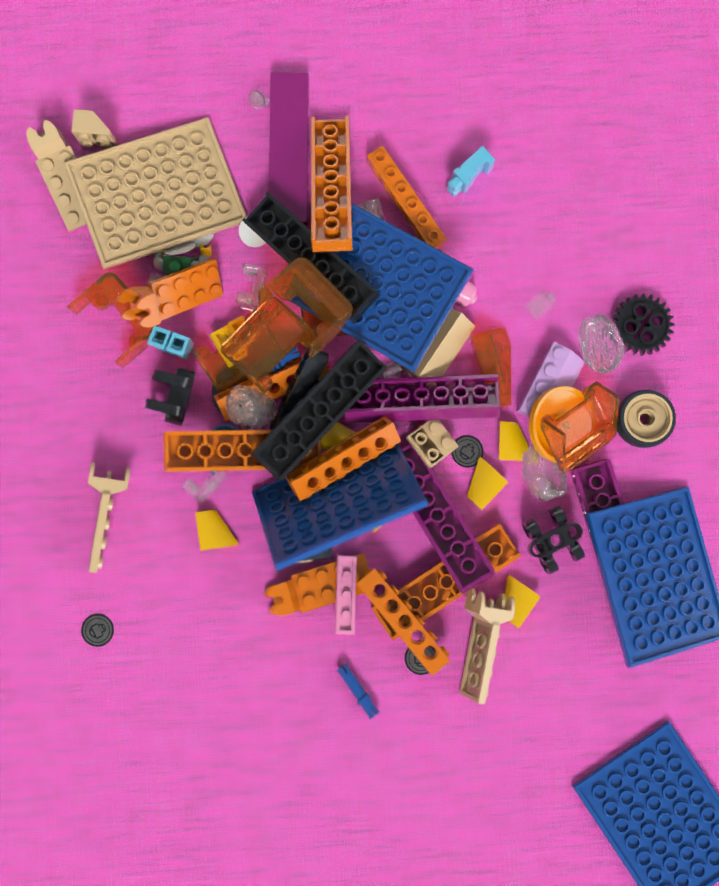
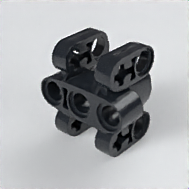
[145,368,196,426]
[522,506,585,574]

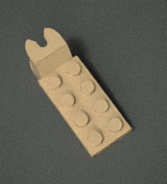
[26,120,86,232]
[87,462,131,573]
[459,589,515,704]

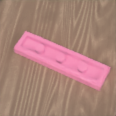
[334,555,357,634]

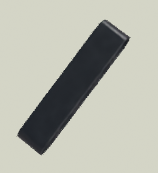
[270,346,329,430]

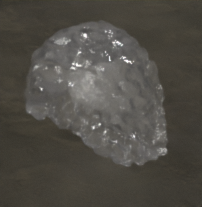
[578,314,626,374]
[226,385,277,430]
[522,444,567,501]

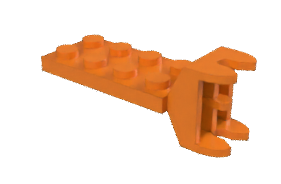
[116,259,223,327]
[264,553,375,616]

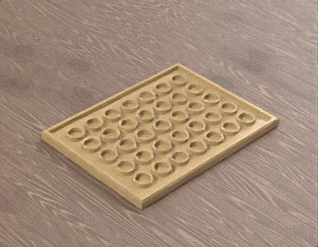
[63,117,247,270]

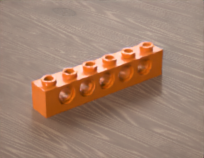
[367,145,447,249]
[214,348,329,421]
[286,416,401,501]
[356,568,450,676]

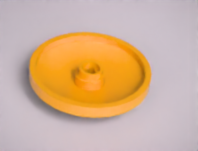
[529,386,596,464]

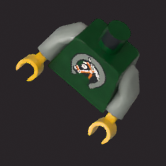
[154,244,212,275]

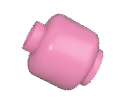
[456,281,478,307]

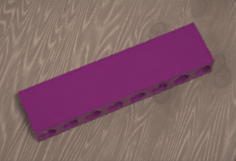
[269,72,309,225]
[345,374,501,423]
[401,444,495,594]
[570,459,624,554]

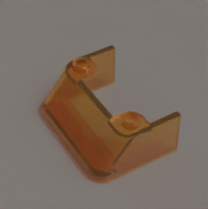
[258,258,353,358]
[67,272,159,368]

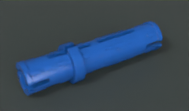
[337,663,380,719]

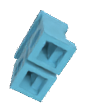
[447,146,496,197]
[147,326,194,360]

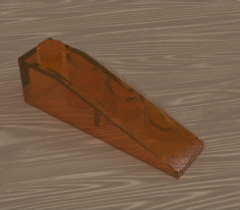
[469,327,511,408]

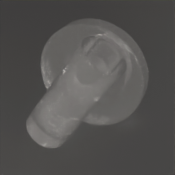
[249,88,270,110]
[382,363,402,379]

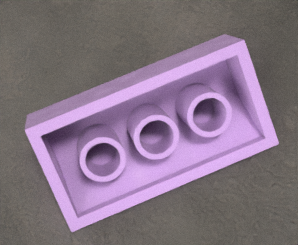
[517,342,585,418]

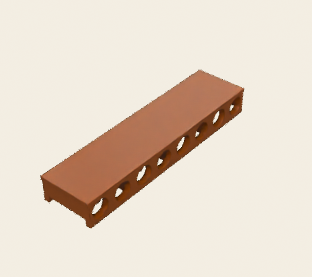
[311,115,352,252]
[163,430,321,472]
[371,523,521,641]

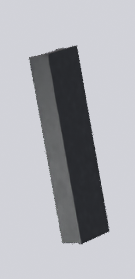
[242,191,381,324]
[250,340,388,481]

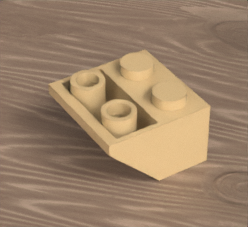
[72,109,118,149]
[406,420,459,469]

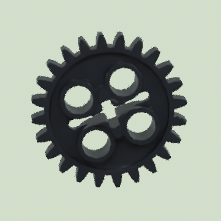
[611,293,675,356]

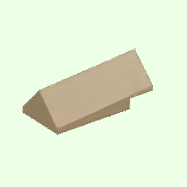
[401,309,476,386]

